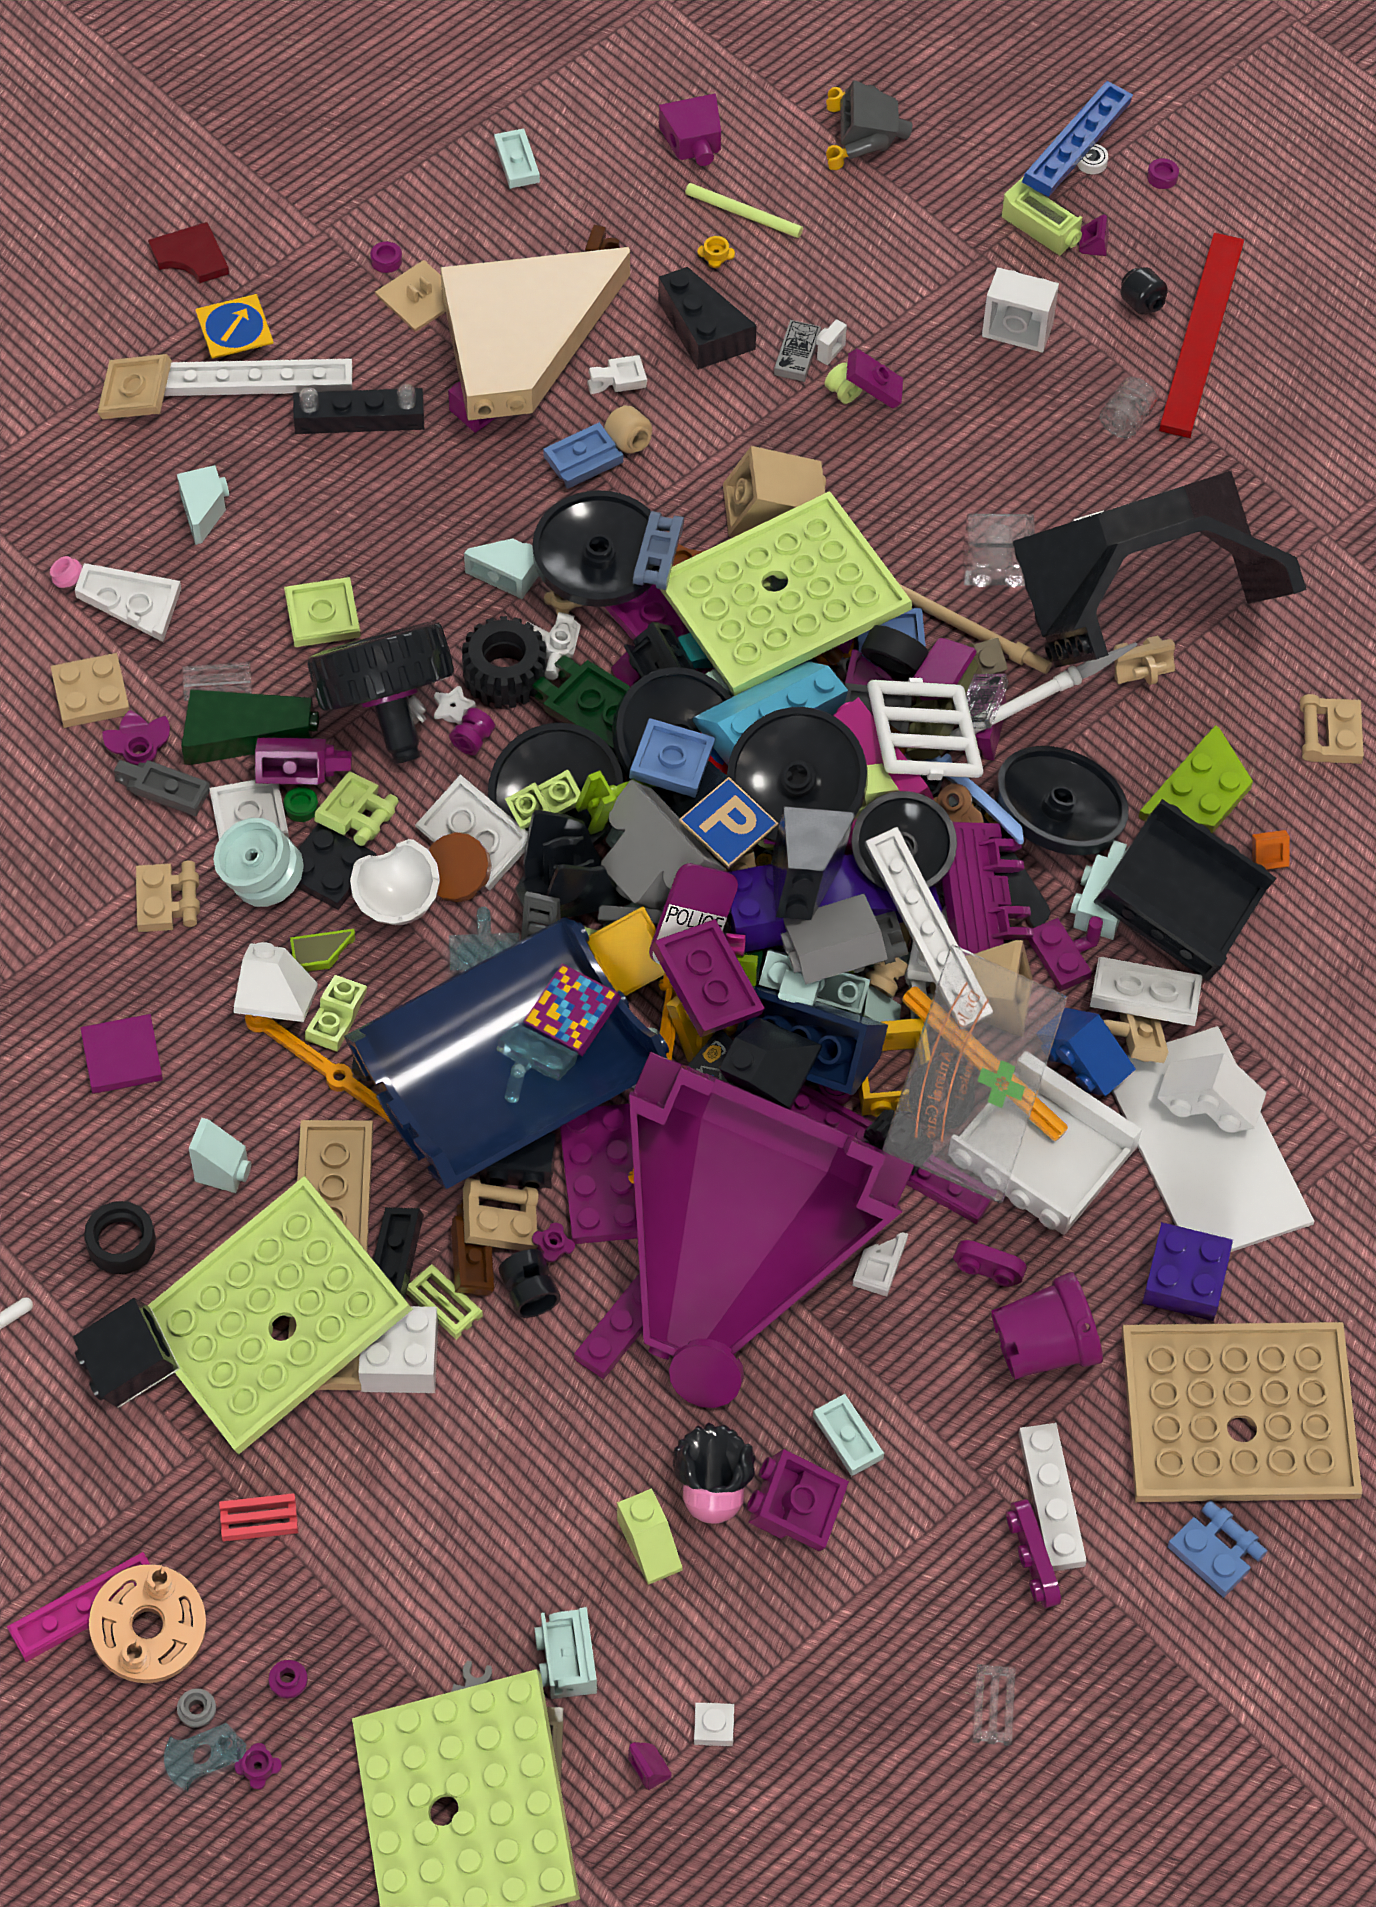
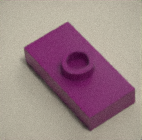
[846,348,903,409]

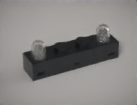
[293,383,425,434]

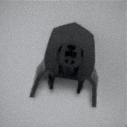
[515,810,632,918]

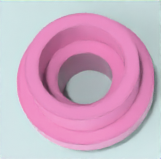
[50,556,82,588]

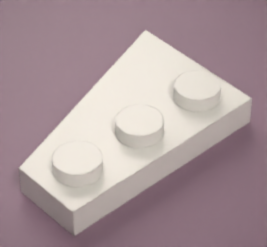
[75,563,181,642]

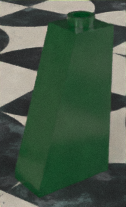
[181,689,319,765]

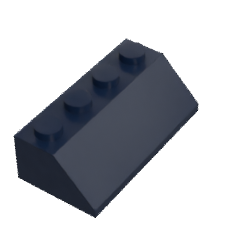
[735,986,888,1095]

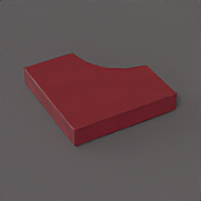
[148,222,229,283]

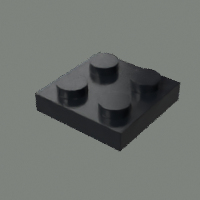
[296,823,377,910]

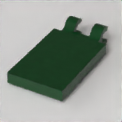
[532,655,630,757]

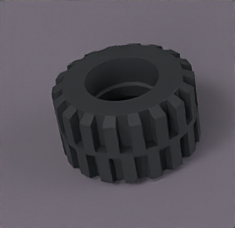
[462,616,547,709]

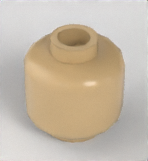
[604,405,652,454]

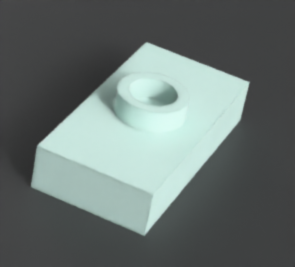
[494,128,540,188]
[813,1394,884,1477]

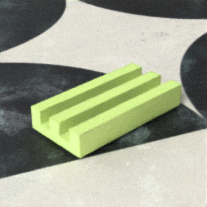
[406,1264,483,1340]

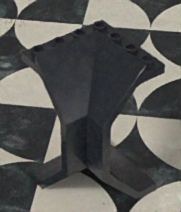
[1013,470,1307,668]

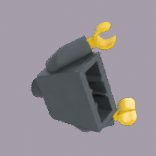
[826,80,913,170]

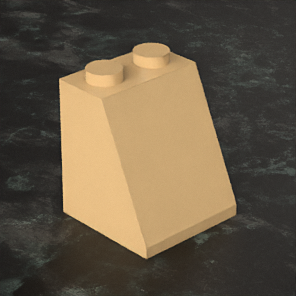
[723,446,826,537]

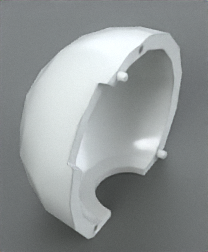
[350,839,440,925]

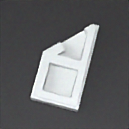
[852,1232,908,1297]

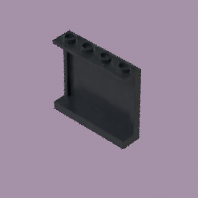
[1093,799,1277,981]

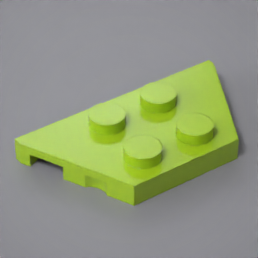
[1139,725,1253,833]

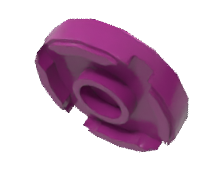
[669,1339,744,1408]

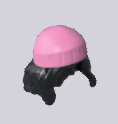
[672,1423,756,1524]

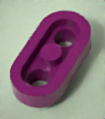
[953,1240,1027,1287]

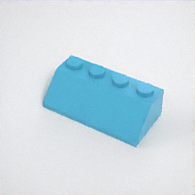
[693,661,848,766]

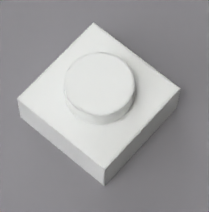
[816,319,847,365]
[694,1703,734,1746]

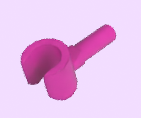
[726,933,746,956]

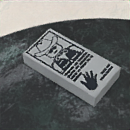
[774,320,821,382]

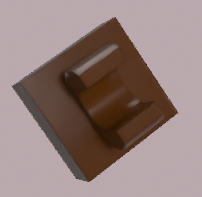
[585,225,620,252]

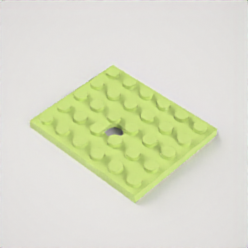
[660,491,912,696]
[148,1176,413,1454]
[352,1669,580,1907]

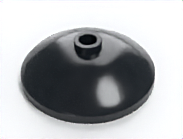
[851,791,957,892]

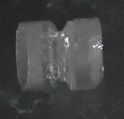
[1099,377,1158,439]

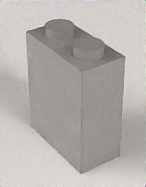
[780,894,888,984]

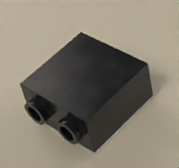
[73,1298,180,1408]

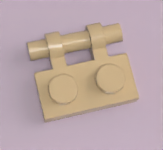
[136,861,200,932]

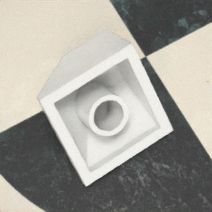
[234,942,318,1022]

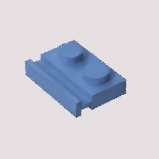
[543,422,623,489]

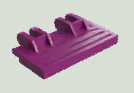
[942,822,1034,957]

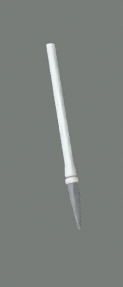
[905,642,1137,761]

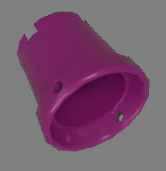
[991,1272,1103,1380]

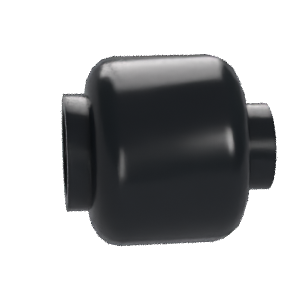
[1120,267,1168,315]

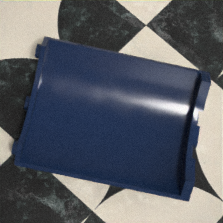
[344,917,669,1189]

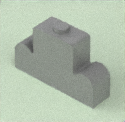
[601,780,726,910]

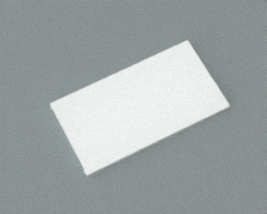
[1111,1026,1314,1252]

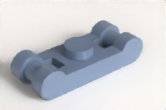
[633,511,684,590]

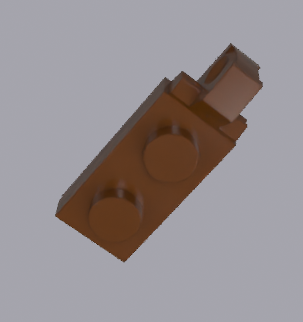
[451,1201,495,1296]

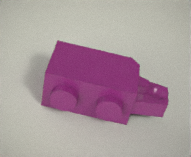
[255,738,352,784]

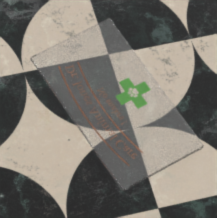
[882,944,1068,1203]

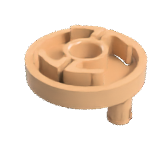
[89,1565,206,1683]

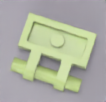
[314,771,399,846]

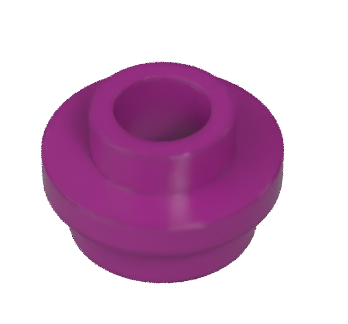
[269,1660,308,1699]

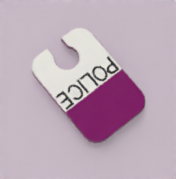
[649,863,738,964]

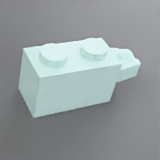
[1070,840,1127,940]

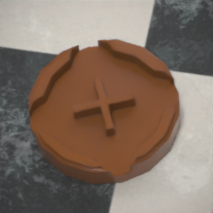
[428,832,492,902]

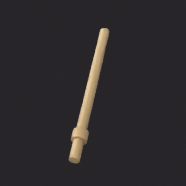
[899,584,1052,674]

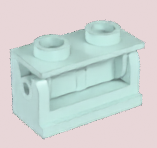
[534,1607,597,1699]

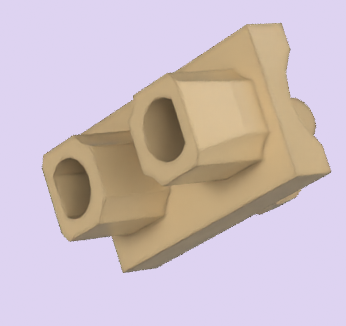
[1114,636,1175,685]

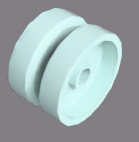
[213,818,304,907]

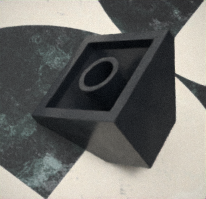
[719,1018,822,1110]

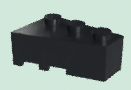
[658,267,757,370]

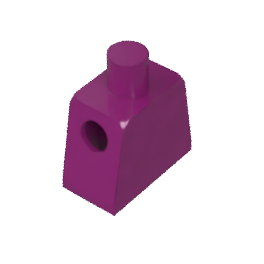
[658,93,721,166]

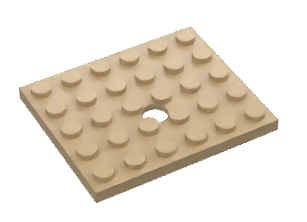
[1122,1322,1362,1502]

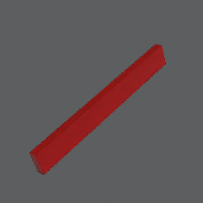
[1159,233,1245,438]

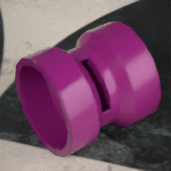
[449,708,495,755]

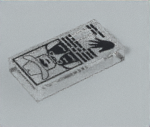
[958,674,1009,729]

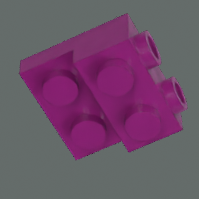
[746,1449,849,1552]

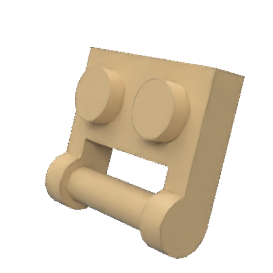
[1300,694,1364,764]
[463,1178,538,1251]

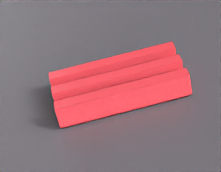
[219,1493,298,1542]

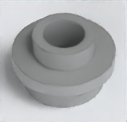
[177,1689,216,1728]

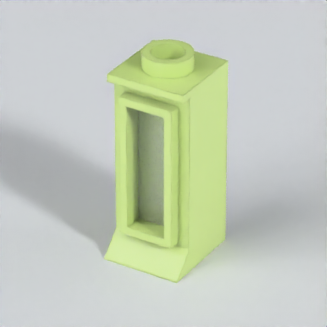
[1002,176,1082,256]

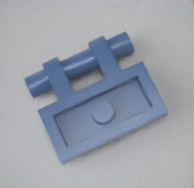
[1167,1500,1268,1598]

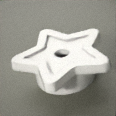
[434,686,476,724]

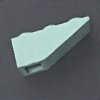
[758,949,871,1014]

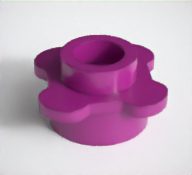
[532,1223,575,1263]
[234,1743,282,1789]

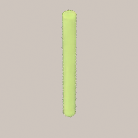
[685,183,803,238]

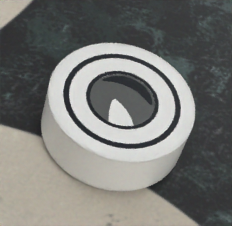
[1077,144,1108,174]

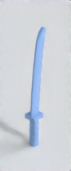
[924,753,1024,844]

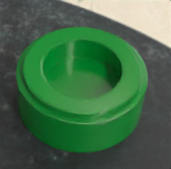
[284,787,319,822]

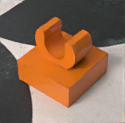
[1252,830,1290,870]

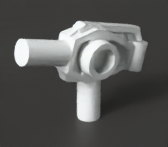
[526,612,581,680]

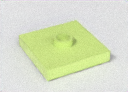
[284,577,361,647]

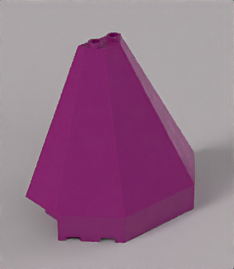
[629,1052,914,1360]

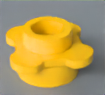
[697,236,735,268]

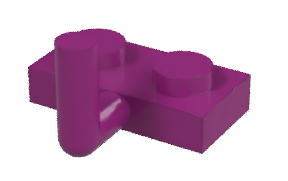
[1027,916,1103,992]

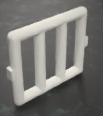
[867,678,983,780]

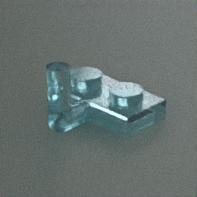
[449,907,520,971]
[496,1023,578,1103]

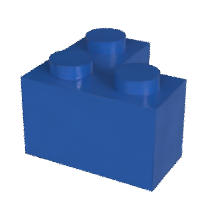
[1035,1008,1136,1096]

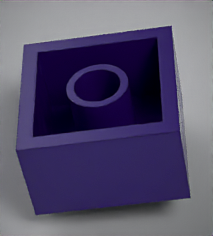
[1142,1222,1233,1321]

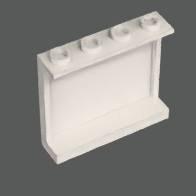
[947,1052,1142,1235]

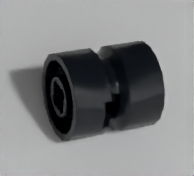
[498,1249,561,1318]

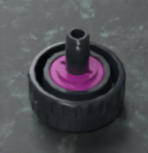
[307,622,454,764]

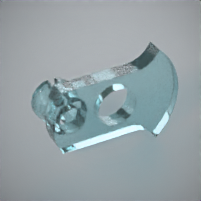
[164,1723,246,1791]

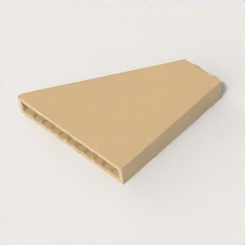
[441,247,630,420]

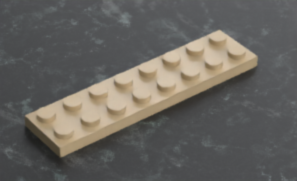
[289,1120,373,1390]

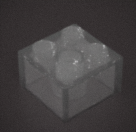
[963,514,1035,587]

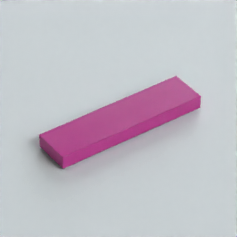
[7,1552,151,1662]

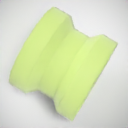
[824,363,863,404]

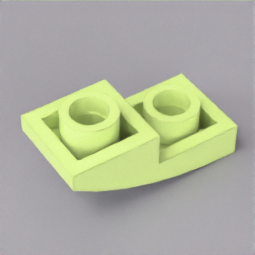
[505,770,581,830]
[305,975,367,1052]

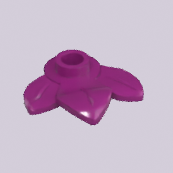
[102,710,170,766]

